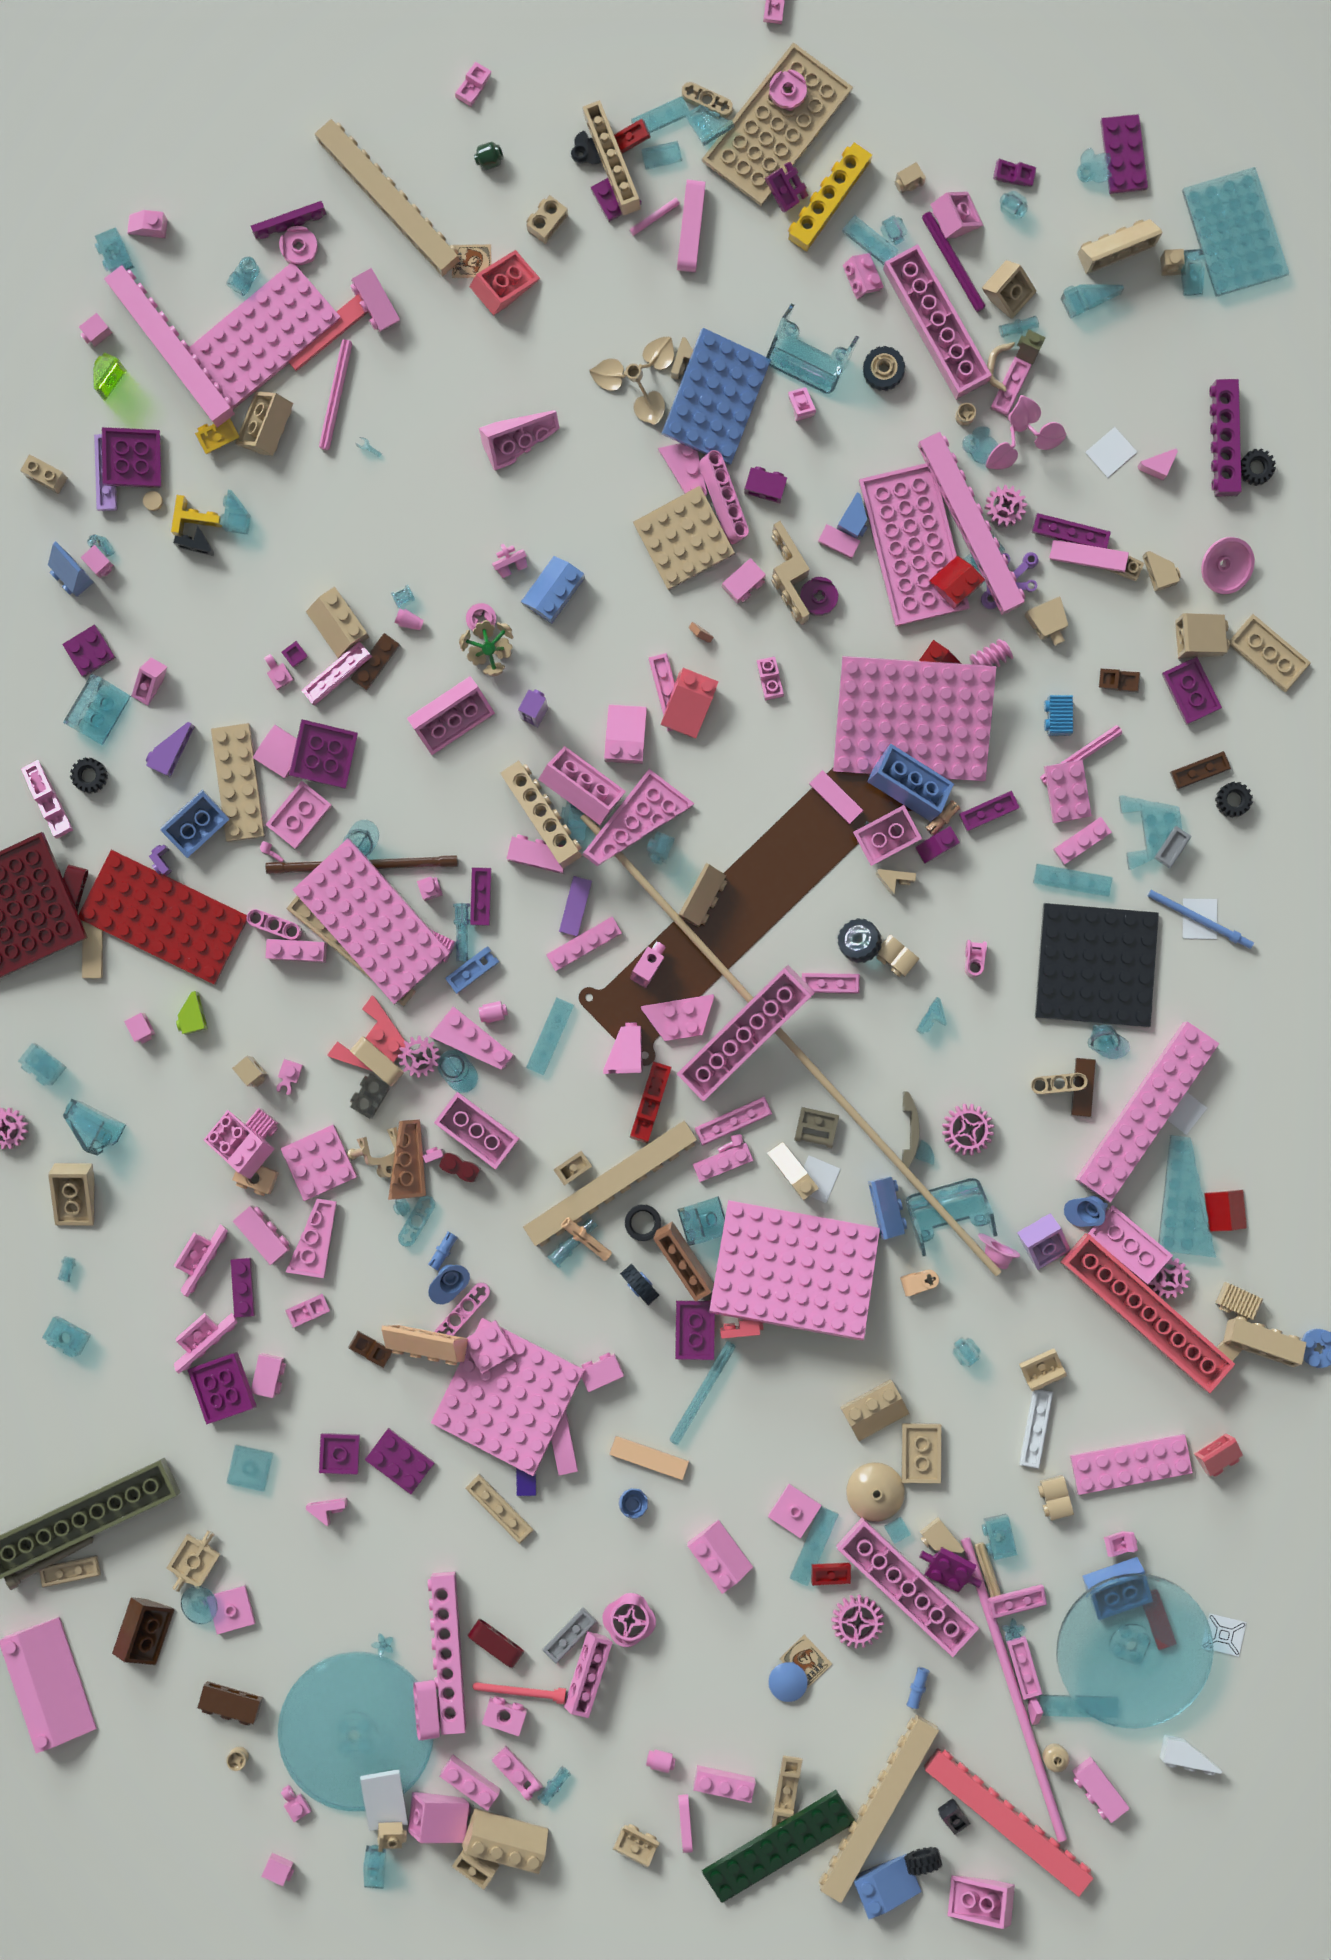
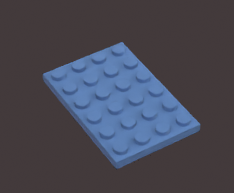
[661,328,771,465]

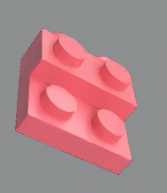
[720,1318,763,1339]

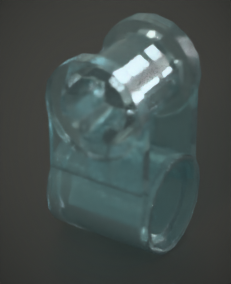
[226,257,259,296]

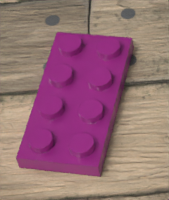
[1100,114,1148,194]

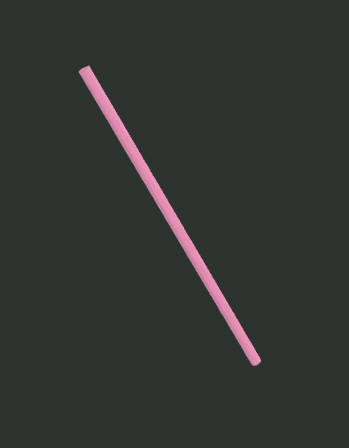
[961,1537,1067,1842]

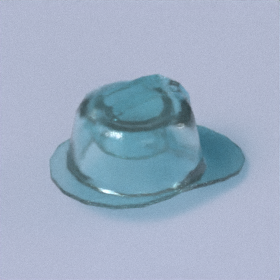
[342,820,379,858]
[1087,1024,1130,1059]
[438,1050,478,1093]

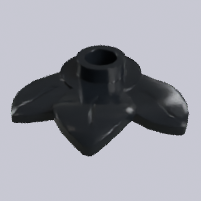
[571,131,602,164]

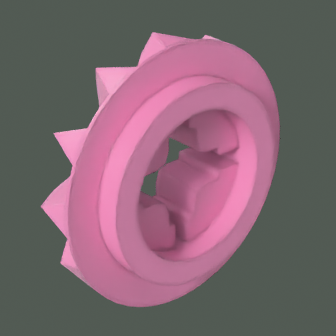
[466,603,496,631]

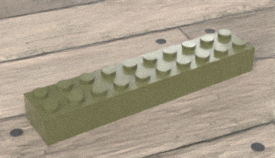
[0,1457,181,1579]

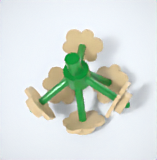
[459,620,514,676]

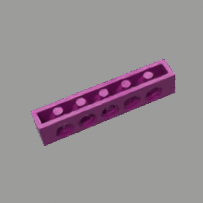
[1209,379,1241,496]

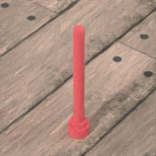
[473,1682,566,1704]

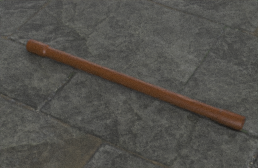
[265,855,458,874]

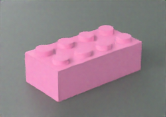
[434,1092,520,1170]

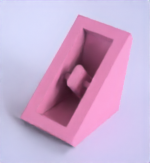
[1137,448,1178,480]

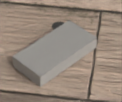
[1154,826,1192,869]

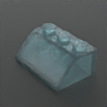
[63,674,131,745]

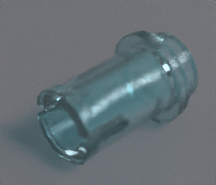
[58,1256,76,1282]

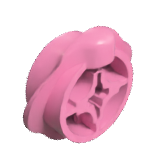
[602,1593,656,1647]

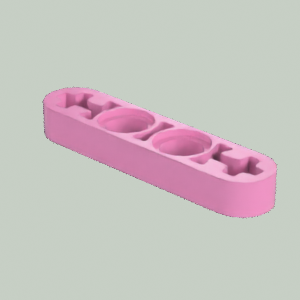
[434,1282,490,1336]

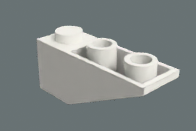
[1160,1734,1222,1775]

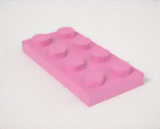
[1088,1205,1173,1285]

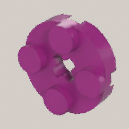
[800,577,838,616]

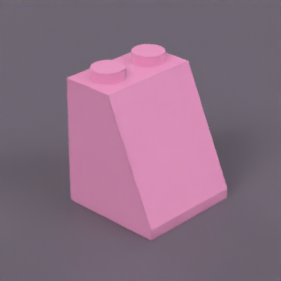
[408,1792,471,1843]

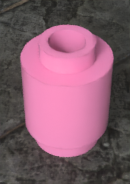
[478,1001,508,1023]
[646,1749,676,1773]

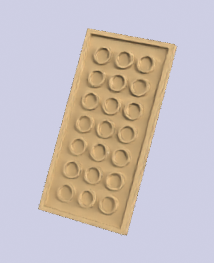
[702,42,853,206]

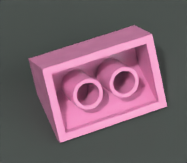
[687,1519,753,1594]

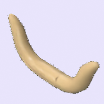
[987,342,1015,392]

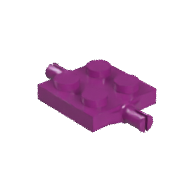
[919,1547,982,1593]

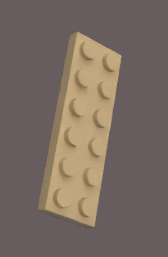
[211,723,265,842]

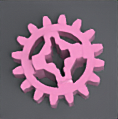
[985,485,1027,527]
[398,1035,440,1078]
[0,1108,28,1149]
[1149,1258,1190,1299]

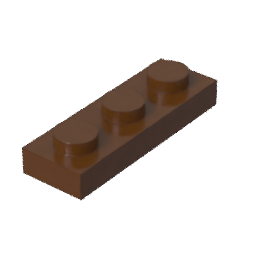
[351,633,400,691]

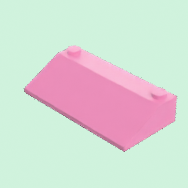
[0,1617,97,1753]

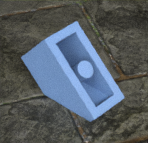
[837,492,868,539]

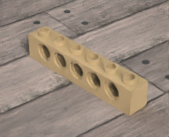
[582,100,641,216]
[500,760,582,869]

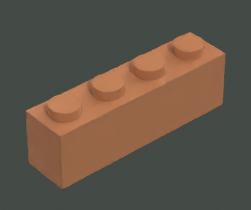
[654,1221,714,1302]

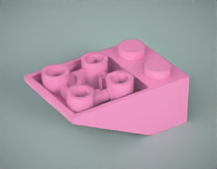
[204,1110,274,1179]

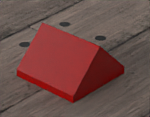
[1204,1190,1247,1231]

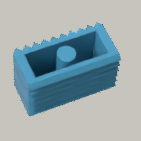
[1044,695,1073,736]

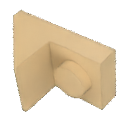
[671,337,693,380]
[876,869,916,895]
[554,1151,592,1186]

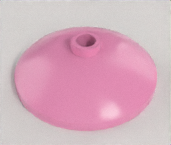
[1201,537,1255,594]

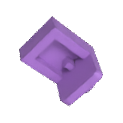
[149,845,172,876]

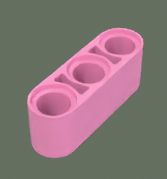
[247,909,302,941]
[413,1680,440,1741]

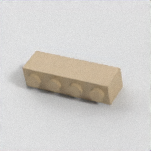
[1223,1317,1307,1367]

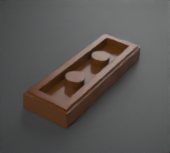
[1170,751,1231,790]
[1071,1058,1096,1117]

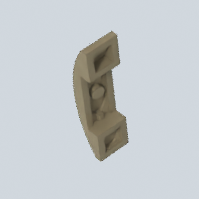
[902,1091,920,1168]

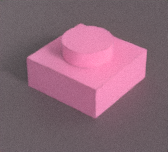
[423,1147,444,1163]

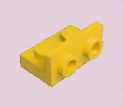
[195,418,240,454]

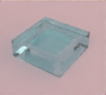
[884,1517,911,1544]

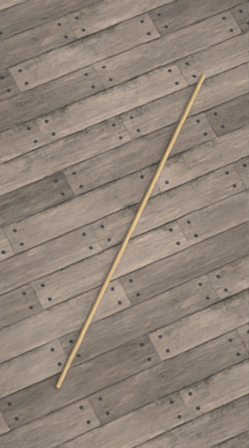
[580,814,1002,1276]

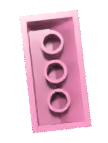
[407,676,495,755]
[538,746,626,825]

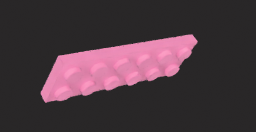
[1070,1434,1193,1495]

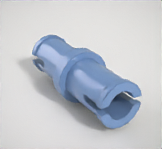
[428,1231,458,1270]
[906,1667,930,1709]

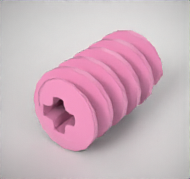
[970,639,1013,667]

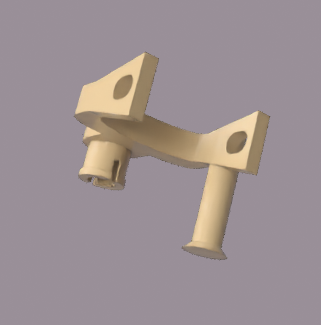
[347,1127,398,1178]

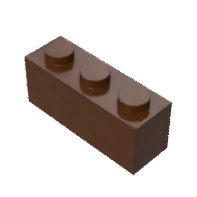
[197,1681,263,1725]

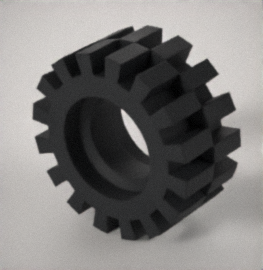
[1241,448,1276,486]
[70,757,108,793]
[1215,782,1253,818]
[904,1847,942,1876]

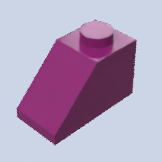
[915,826,960,864]

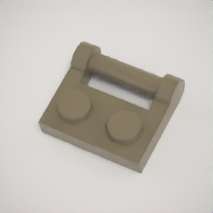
[794,1107,839,1149]

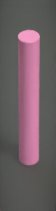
[629,198,680,236]

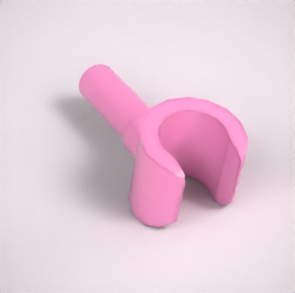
[260,841,284,862]
[718,1134,743,1153]

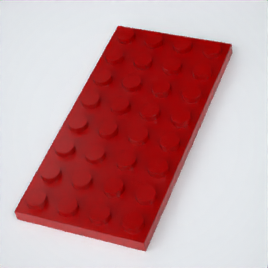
[78,849,247,985]

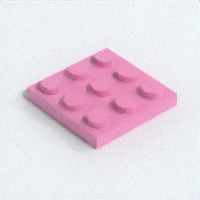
[280,1125,357,1201]

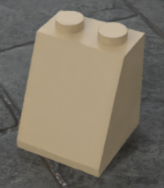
[1175,613,1230,659]

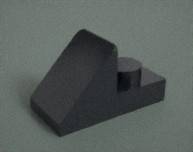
[173,526,214,556]
[938,1799,971,1835]

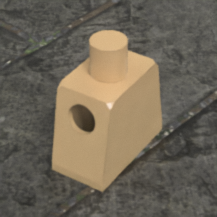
[1024,596,1068,646]

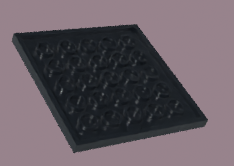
[1035,903,1159,1027]

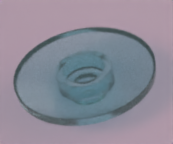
[181,1586,218,1624]

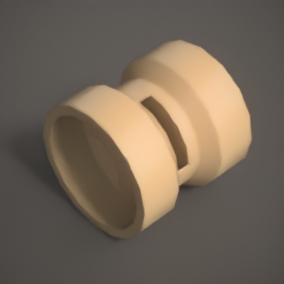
[955,403,976,426]
[226,1747,249,1771]

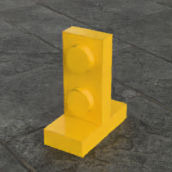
[171,495,223,537]

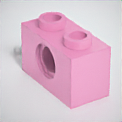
[482,1696,527,1736]

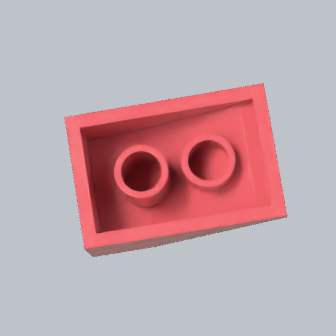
[469,250,540,315]
[660,668,719,739]

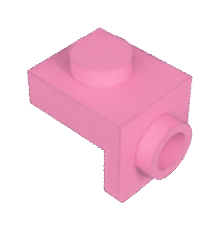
[1104,1531,1138,1557]

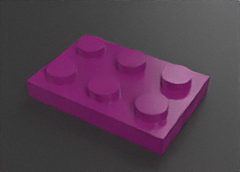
[1162,657,1222,725]
[675,1300,715,1360]
[365,1428,435,1494]

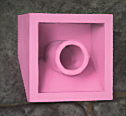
[930,192,983,238]

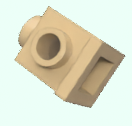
[895,162,926,192]
[1160,249,1185,276]
[377,1822,406,1852]

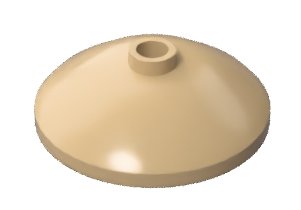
[846,1462,905,1522]

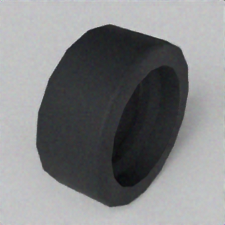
[625,1204,661,1241]

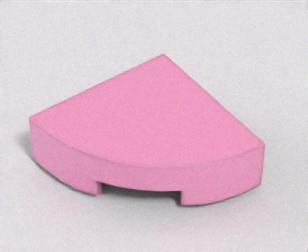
[1028,1697,1043,1725]

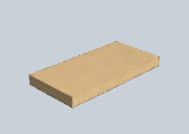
[1229,614,1311,692]

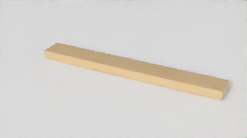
[286,896,416,1006]

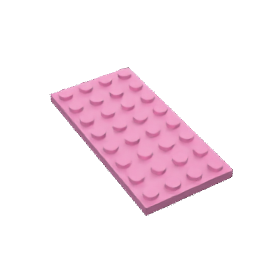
[188,263,341,410]
[859,463,970,627]
[293,838,451,1004]

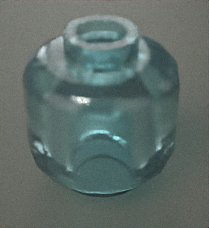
[999,191,1028,220]
[880,215,908,245]
[952,1337,981,1367]

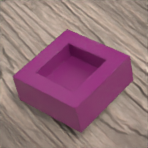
[281,641,308,668]

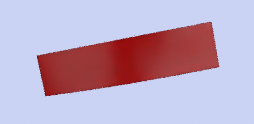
[629,1061,672,1144]

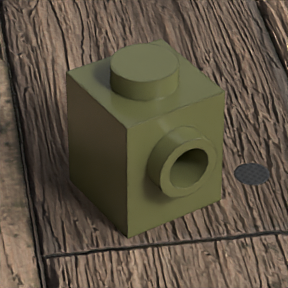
[1016,330,1046,365]

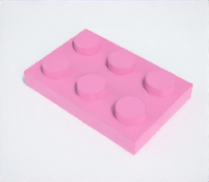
[1044,760,1092,823]
[266,781,332,849]

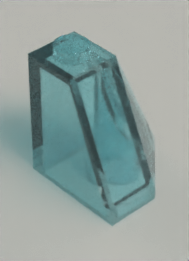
[63,1099,126,1156]

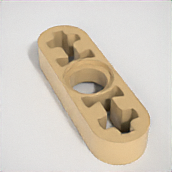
[682,82,733,118]

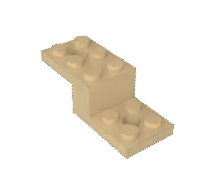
[771,521,810,625]

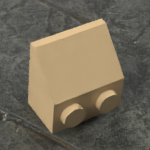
[982,260,1037,319]

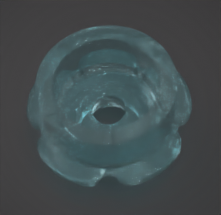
[393,1198,410,1216]

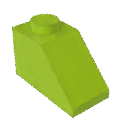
[176,991,208,1035]

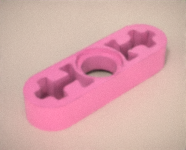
[678,1794,693,1853]

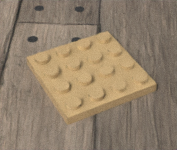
[633,486,735,590]

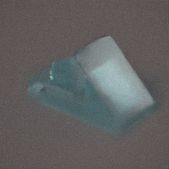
[915,997,947,1034]

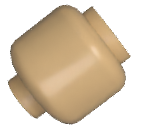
[1042,1744,1069,1772]

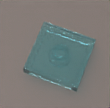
[226,1444,274,1492]

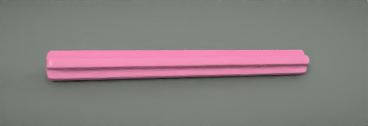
[319,339,352,450]

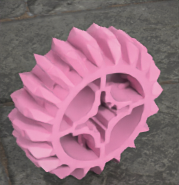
[942,1104,994,1155]
[831,1594,884,1649]

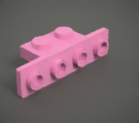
[174,1224,228,1297]
[174,1313,237,1374]

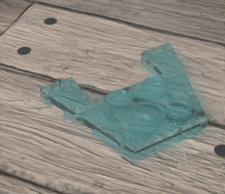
[1119,795,1182,870]

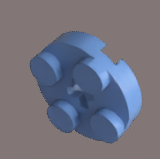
[1301,1329,1331,1368]

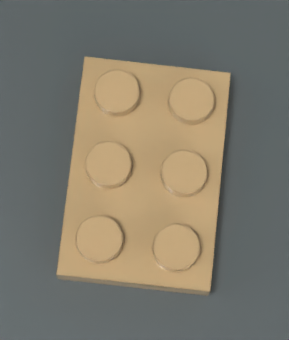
[901,1423,941,1483]

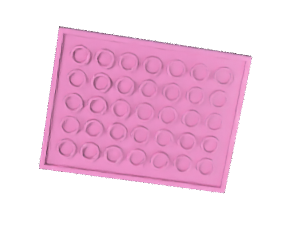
[833,656,996,781]
[709,1200,880,1341]

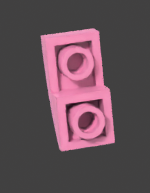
[757,656,784,701]

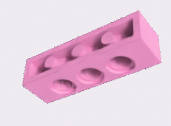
[564,1631,612,1718]

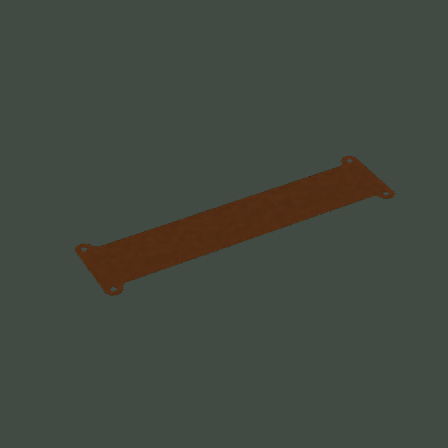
[579,768,912,1066]

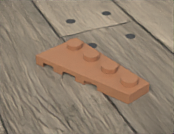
[388,1119,426,1200]

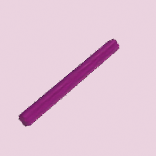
[922,211,985,312]

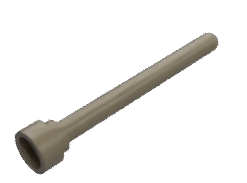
[4,1537,93,1590]

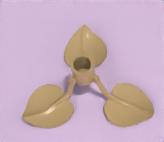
[589,337,674,425]

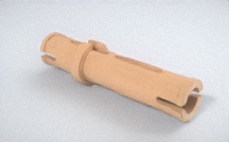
[561,1217,612,1261]

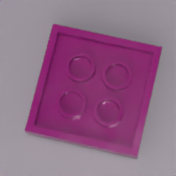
[101,427,161,488]
[289,719,358,789]
[187,1351,257,1425]

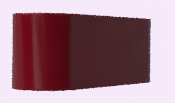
[63,864,88,911]
[467,1619,524,1668]

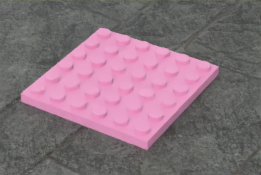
[431,1318,585,1476]

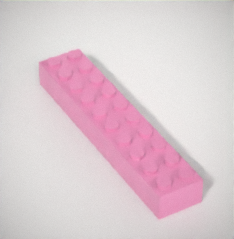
[1075,1021,1220,1202]

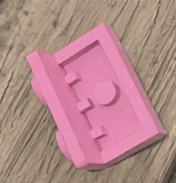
[843,253,884,299]

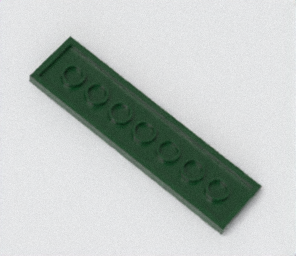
[702,1789,856,1903]

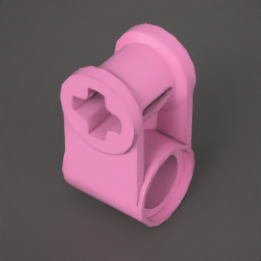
[965,940,987,978]

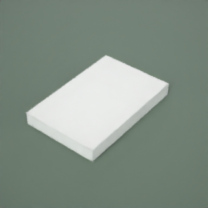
[360,1770,408,1831]

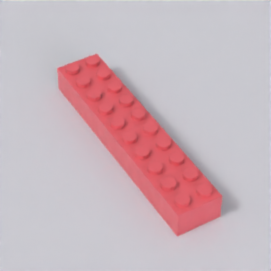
[1060,1233,1235,1393]

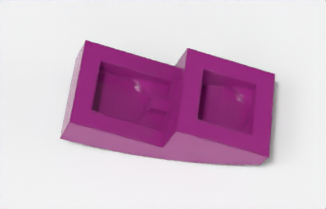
[993,158,1036,186]

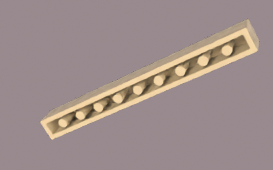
[314,119,459,277]
[523,1121,697,1247]
[819,1714,939,1903]

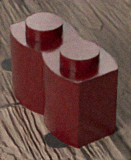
[439,1153,481,1182]

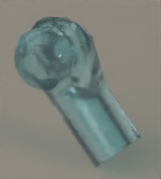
[87,534,115,557]

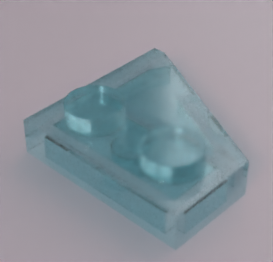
[685,105,735,146]

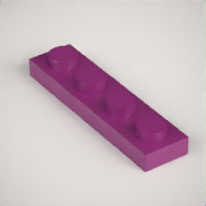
[251,201,326,239]
[1032,513,1111,549]

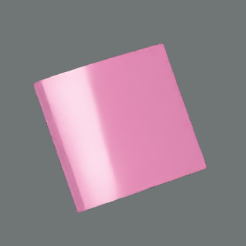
[252,725,297,778]

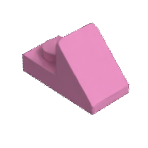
[788,387,816,421]
[306,1498,348,1526]

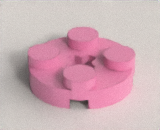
[769,70,807,111]
[279,226,318,265]

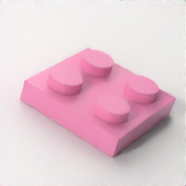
[467,1320,516,1374]

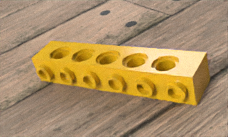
[788,142,872,252]

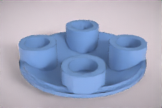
[769,1662,808,1702]

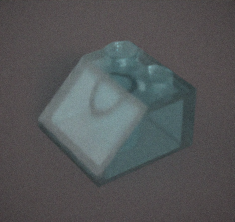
[677,1196,725,1246]

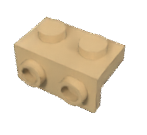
[1019,1348,1067,1391]
[612,1824,660,1867]

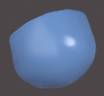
[619,1488,648,1519]

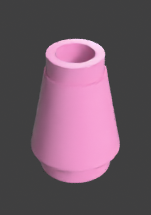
[394,609,424,630]

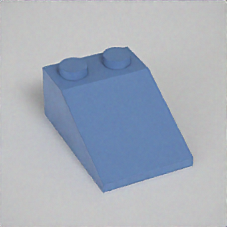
[48,541,94,597]
[854,1854,922,1919]

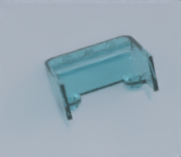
[766,303,859,394]
[906,1178,997,1257]

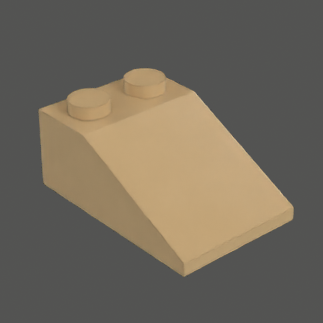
[48,1163,95,1225]

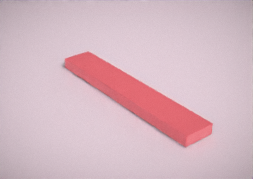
[289,295,368,371]

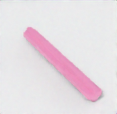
[1040,725,1122,785]

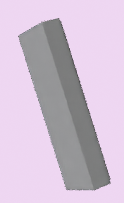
[542,1607,597,1664]

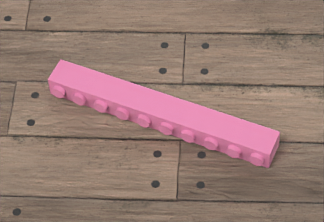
[104,265,235,427]
[918,432,1025,615]

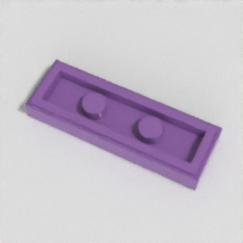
[559,876,592,936]

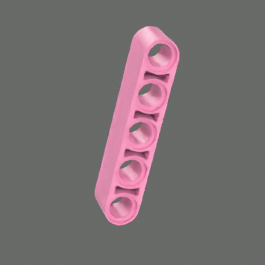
[677,179,706,272]
[699,450,749,544]

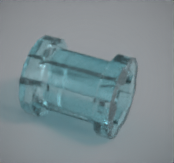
[391,585,415,608]

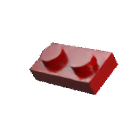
[614,119,651,154]
[811,1563,851,1586]

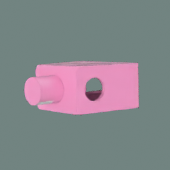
[630,942,666,988]

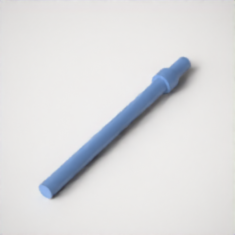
[1148,890,1254,949]

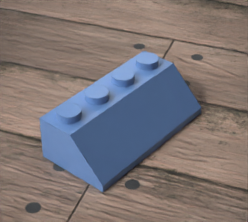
[867,744,954,822]

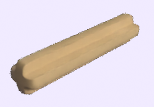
[974,1542,1001,1597]

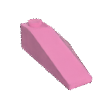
[479,410,559,470]

